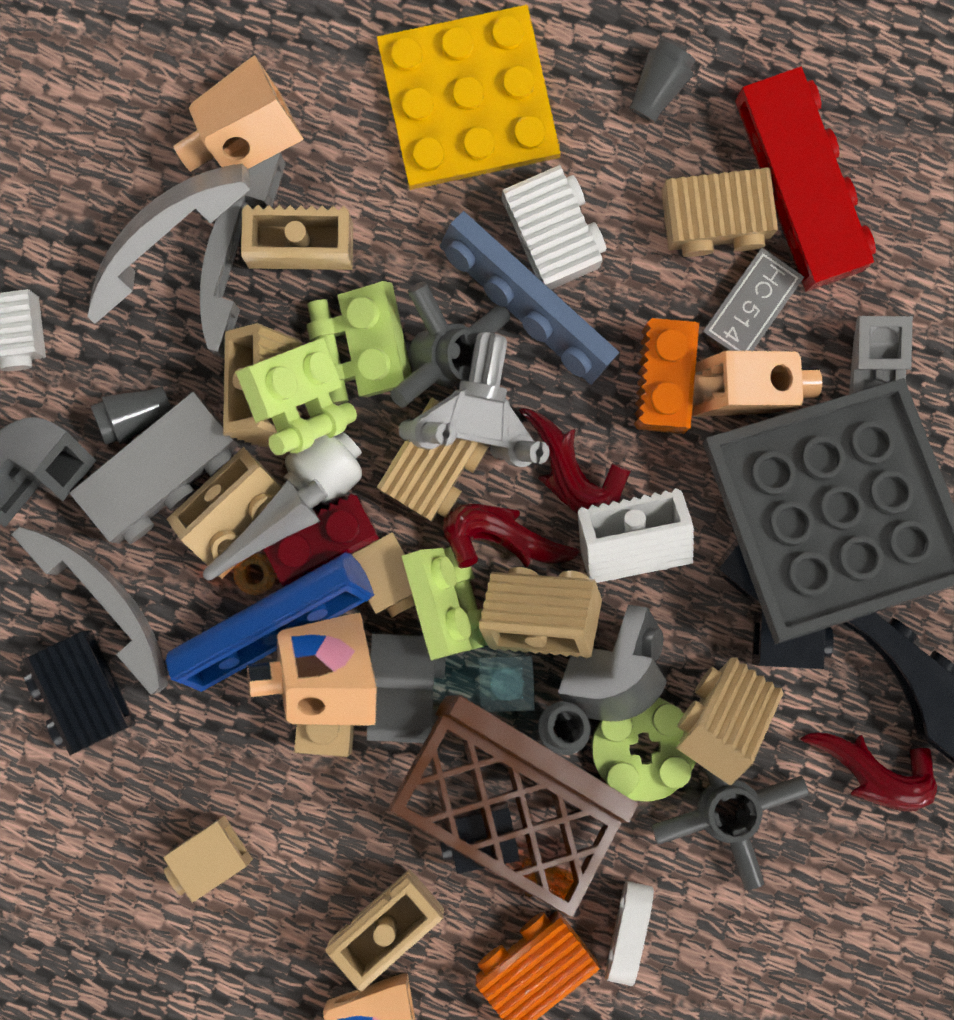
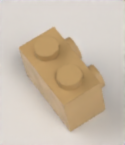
[167,447,283,578]

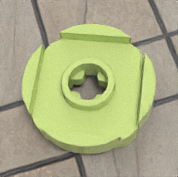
[591,698,696,802]

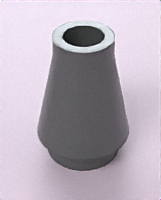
[629,40,696,123]
[91,386,171,445]
[532,701,590,755]

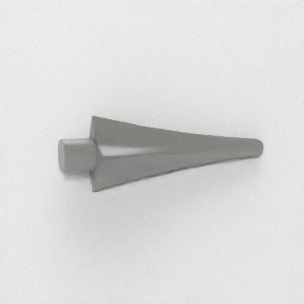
[202,479,328,580]

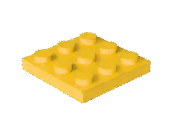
[377,4,561,190]

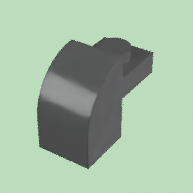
[0,417,97,527]
[558,605,667,722]

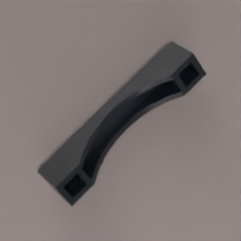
[712,539,954,764]

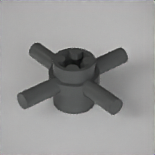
[390,281,510,408]
[651,769,809,890]

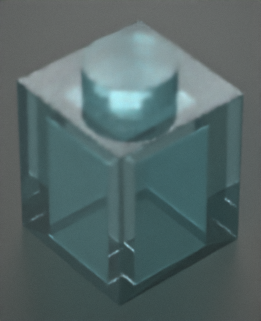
[478,654,535,712]

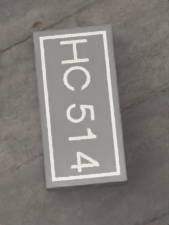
[701,248,804,351]

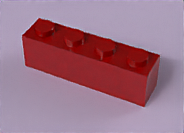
[735,66,876,292]

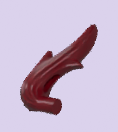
[519,408,631,514]
[443,504,580,568]
[800,732,937,811]

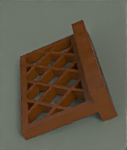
[387,695,638,918]

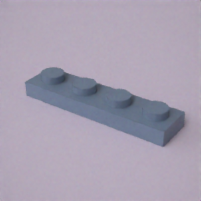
[439,211,619,385]

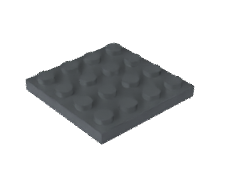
[702,378,954,645]

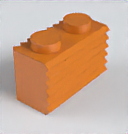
[634,318,699,434]
[476,911,600,1020]

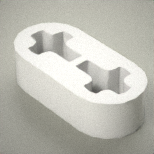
[605,881,654,986]

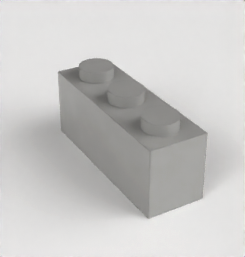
[69,392,240,544]

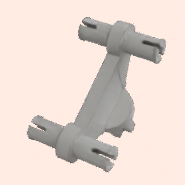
[399,332,549,467]

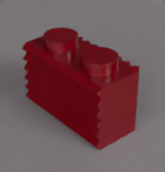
[264,494,381,587]

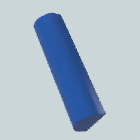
[166,552,374,692]

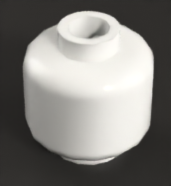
[283,432,362,507]

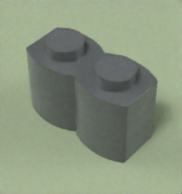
[367,632,446,743]

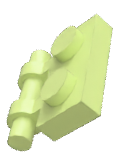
[306,281,412,405]
[235,337,357,455]
[402,547,488,660]

